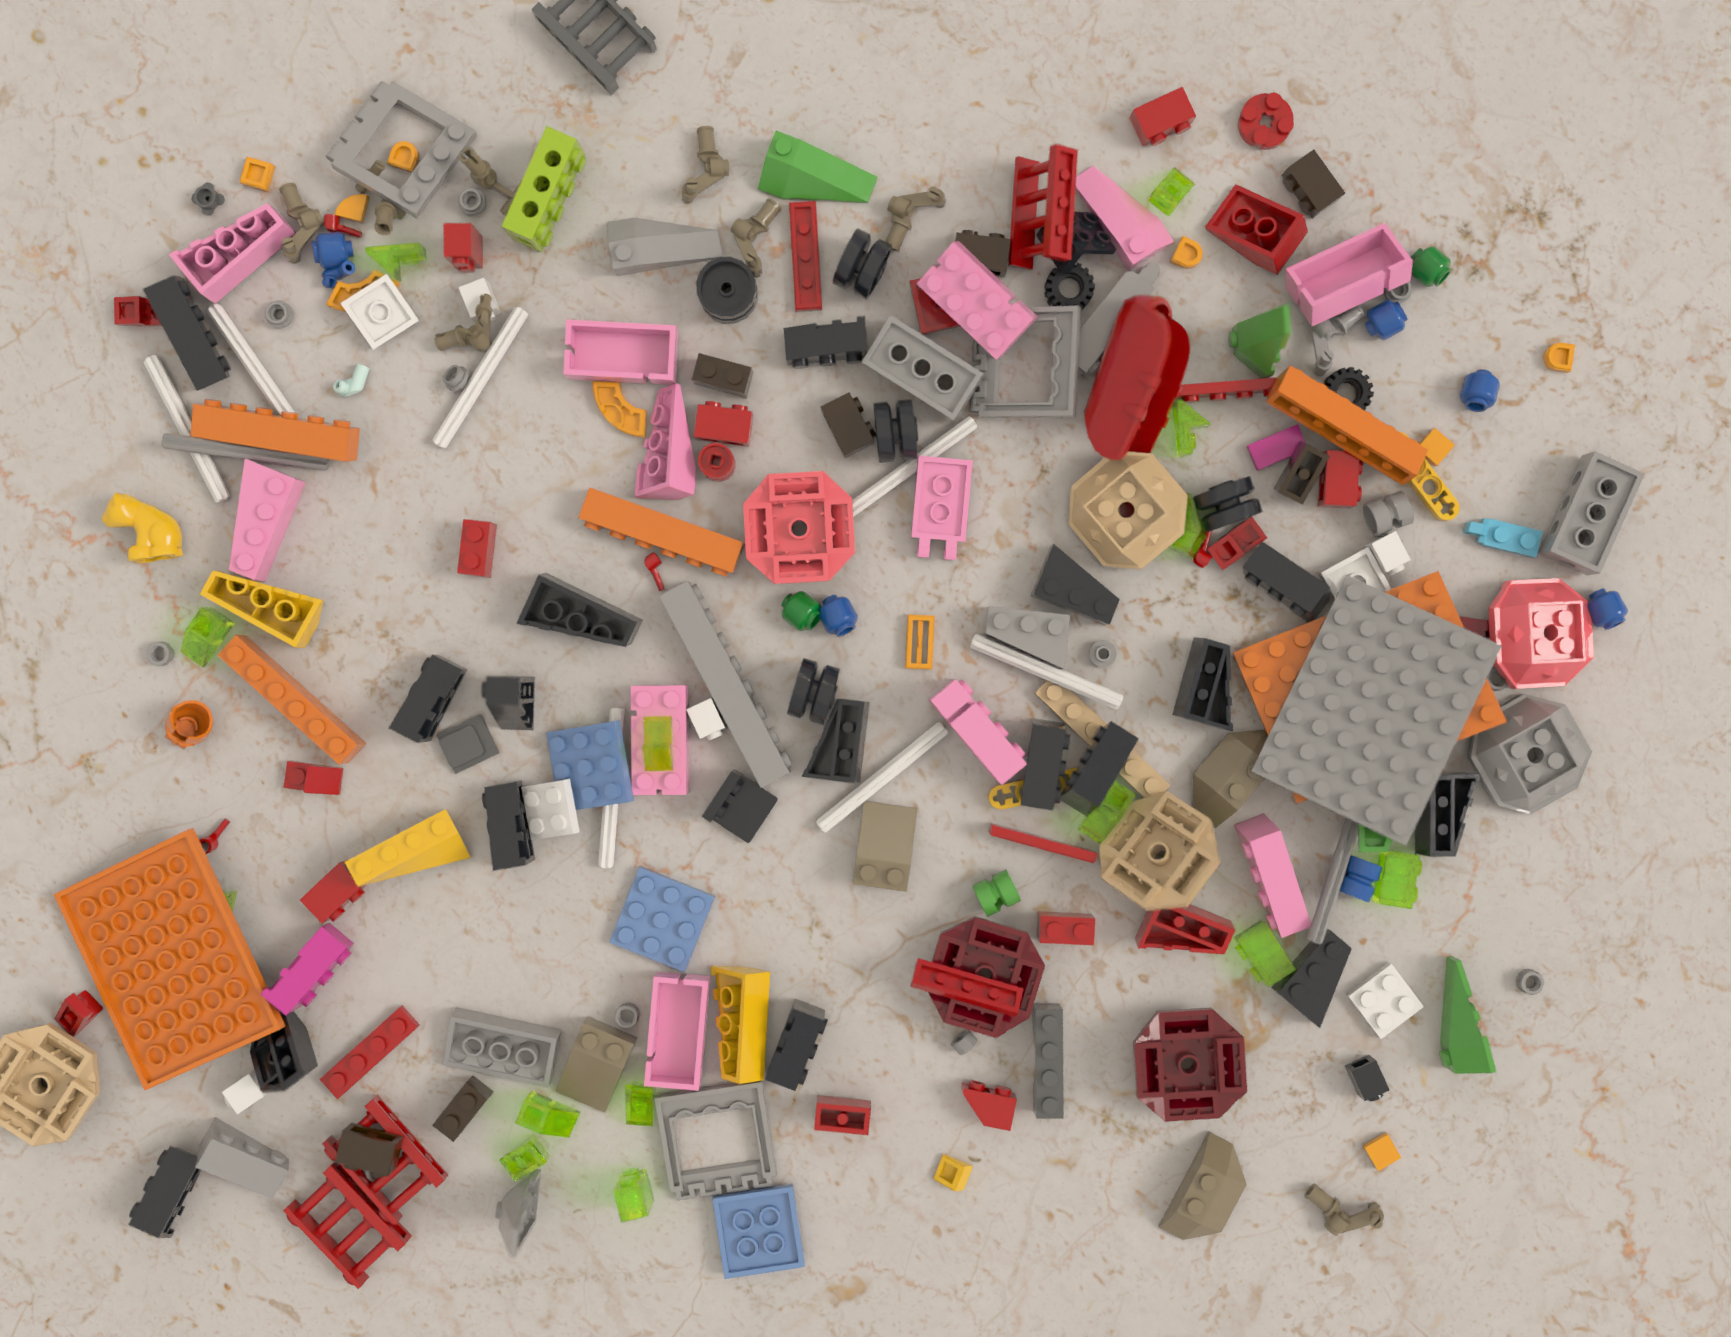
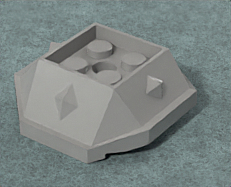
[1467,694,1592,815]

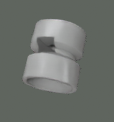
[1363,491,1414,536]

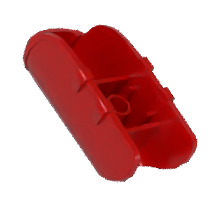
[1084,295,1191,461]

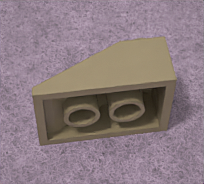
[853,801,917,892]
[556,1016,638,1113]

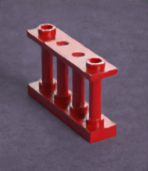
[1008,144,1078,270]
[322,1095,448,1225]
[283,1162,412,1289]

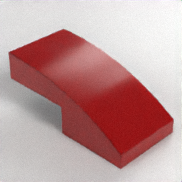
[114,296,162,326]
[1207,516,1268,570]

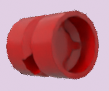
[698,443,736,482]

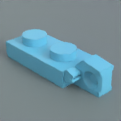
[1463,518,1543,558]

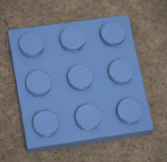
[546,720,634,810]
[609,866,715,972]
[712,1184,805,1279]

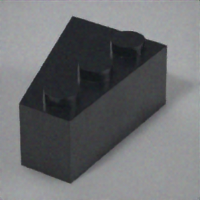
[783,316,868,369]
[389,655,468,743]
[481,676,535,730]
[801,699,870,783]
[1415,772,1481,857]
[482,780,535,871]
[1271,929,1352,1028]
[765,998,828,1091]

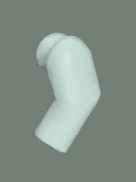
[333,364,370,397]

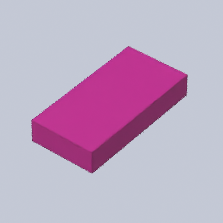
[1246,424,1306,471]

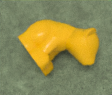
[101,492,183,563]

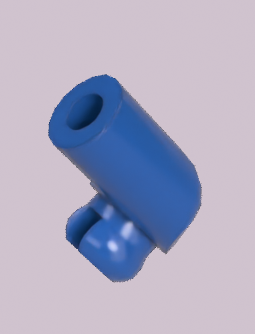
[321,261,355,288]

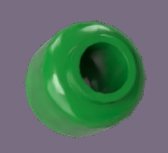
[1411,246,1452,287]
[781,591,821,631]

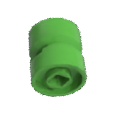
[972,869,1021,917]

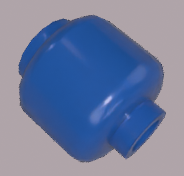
[312,232,354,269]
[1364,299,1408,340]
[1460,369,1500,412]
[1588,588,1628,630]
[819,595,858,637]

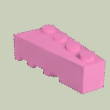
[169,203,296,304]
[229,459,306,582]
[1234,814,1311,938]

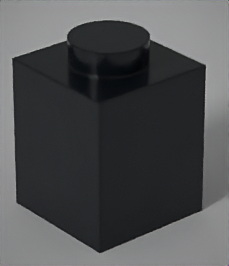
[1345,1055,1390,1101]

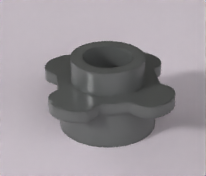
[191,183,225,215]

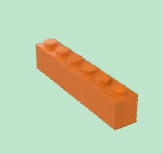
[1266,365,1428,485]
[190,399,360,462]
[578,487,745,577]
[218,635,366,765]

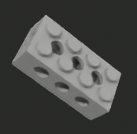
[862,315,985,421]
[1538,451,1645,575]

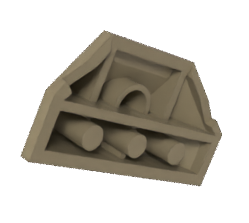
[1193,730,1268,829]
[1159,1131,1247,1240]

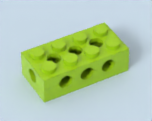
[501,125,586,253]

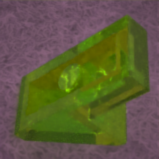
[1149,167,1195,216]
[365,243,427,282]
[1172,400,1211,458]
[642,716,674,771]
[625,1081,656,1126]
[499,1134,549,1181]

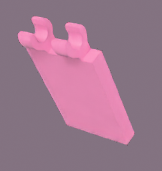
[911,456,973,560]

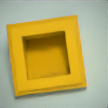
[933,1154,973,1191]

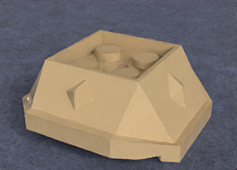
[1069,452,1188,569]
[1099,791,1221,911]
[0,1023,100,1146]

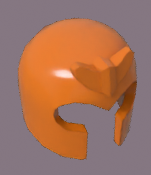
[164,700,213,750]

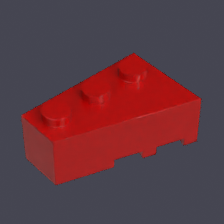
[1135,904,1236,955]

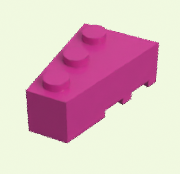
[260,923,354,1015]

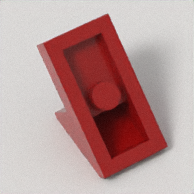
[283,761,344,795]
[54,990,103,1037]

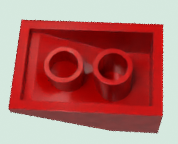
[1205,184,1308,275]

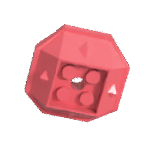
[743,471,855,584]
[1488,578,1594,689]

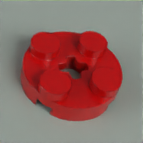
[1238,92,1294,150]

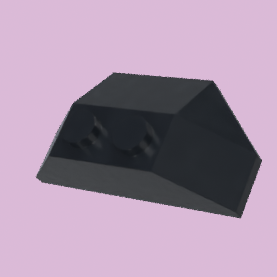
[250,1010,318,1093]

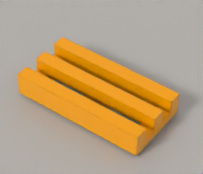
[905,614,935,669]

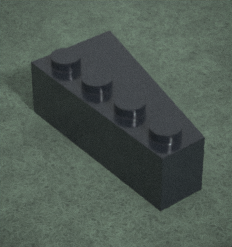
[143,275,231,391]
[516,573,643,647]

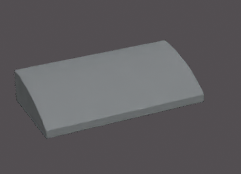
[443,1007,561,1088]

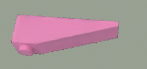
[1076,166,1174,272]
[635,383,696,500]

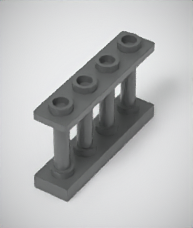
[531,0,657,95]

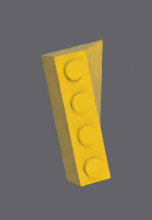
[200,570,324,648]
[345,809,471,887]
[710,965,770,1084]

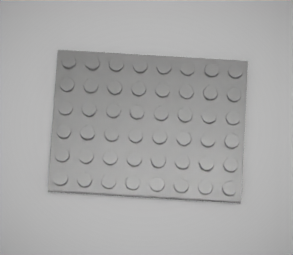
[1251,575,1502,846]

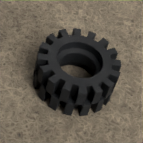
[1044,263,1095,310]
[1324,367,1374,410]

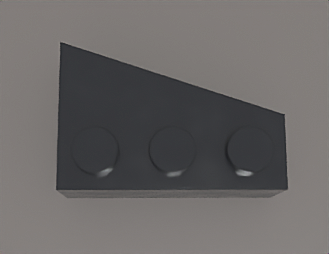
[1242,541,1331,622]
[1031,544,1120,625]
[1172,637,1233,731]
[1021,718,1071,810]
[1060,721,1139,816]
[128,1146,201,1238]

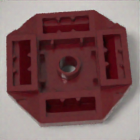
[928,916,1045,1038]
[1133,1007,1247,1122]

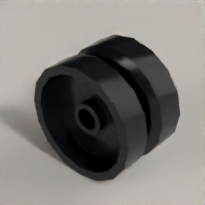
[832,228,892,300]
[696,257,758,324]
[873,399,918,463]
[1193,476,1263,533]
[787,658,840,725]

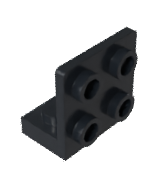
[1036,212,1117,274]
[702,769,778,843]

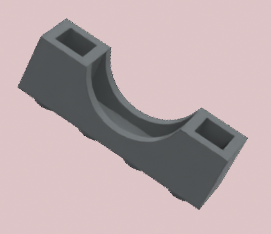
[1033,1003,1064,1119]

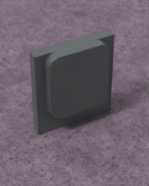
[437,714,500,774]

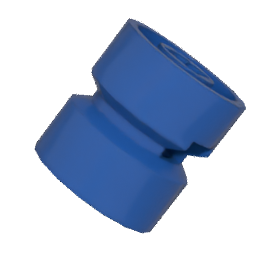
[1340,855,1383,903]

